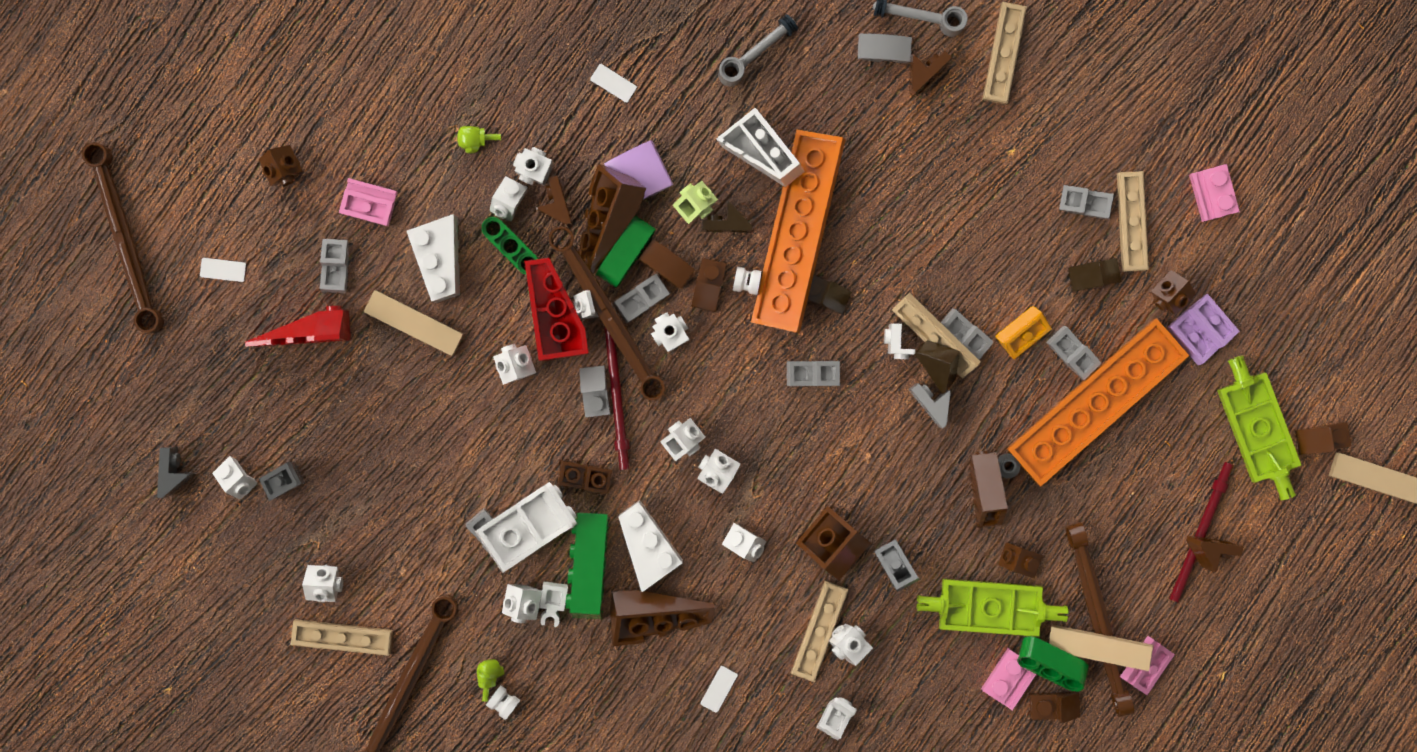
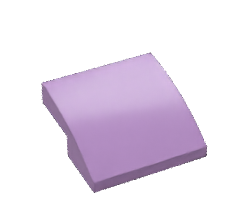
[604,140,674,200]
[1166,294,1240,366]

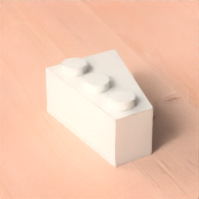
[716,108,805,187]
[407,214,460,303]
[618,500,683,592]

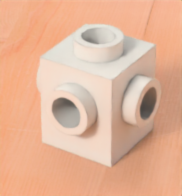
[513,147,554,186]
[651,313,689,352]
[493,344,536,385]
[660,418,705,461]
[697,449,740,494]
[302,565,343,602]
[502,584,542,623]
[829,623,873,666]

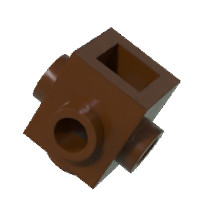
[258,145,303,187]
[1150,270,1196,316]

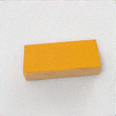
[995,306,1052,360]

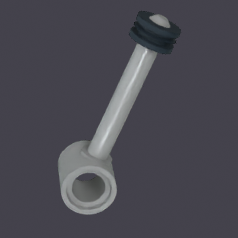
[873,0,967,37]
[718,14,798,87]

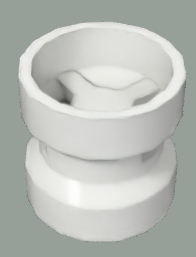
[733,267,762,295]
[486,685,520,720]

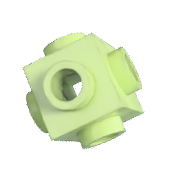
[673,181,718,224]

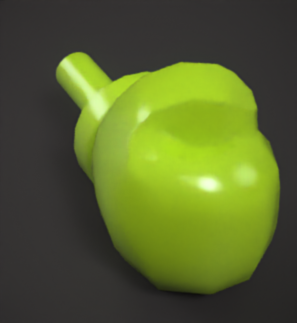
[457,126,501,154]
[477,659,504,702]

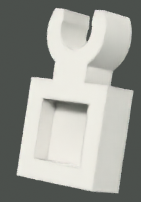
[540,581,568,627]

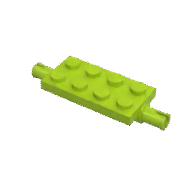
[1217,355,1301,500]
[917,579,1068,637]

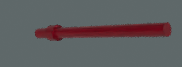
[604,326,630,470]
[1169,462,1234,603]

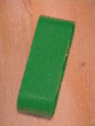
[596,215,656,288]
[482,217,539,275]
[1017,636,1089,692]

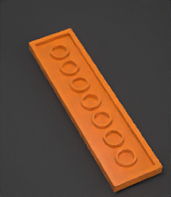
[751,130,846,333]
[1007,318,1189,487]

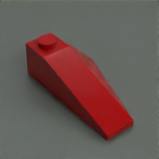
[524,258,589,362]
[245,306,351,347]

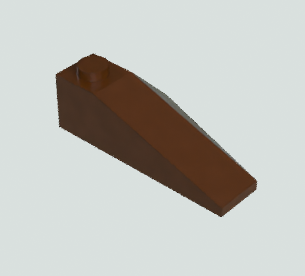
[579,164,646,273]
[610,590,715,646]

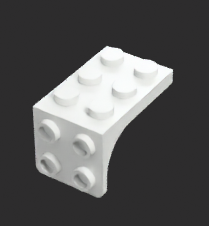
[475,482,577,573]

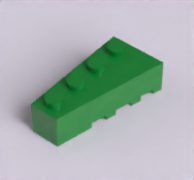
[566,513,609,619]

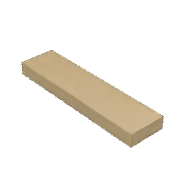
[982,2,1027,105]
[1117,171,1149,272]
[364,290,464,356]
[892,293,980,379]
[1329,452,1417,504]
[791,580,849,682]
[291,619,393,656]
[1049,625,1153,671]

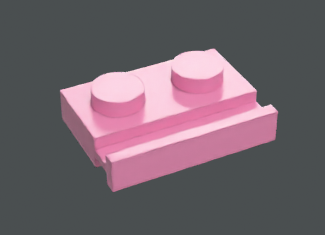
[1189,164,1240,222]
[339,178,398,227]
[1120,636,1175,695]
[981,648,1036,711]

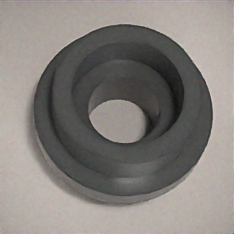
[998,453,1021,478]

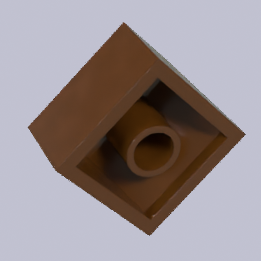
[796,506,871,581]

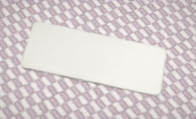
[590,64,637,103]
[200,258,246,282]
[700,666,738,713]

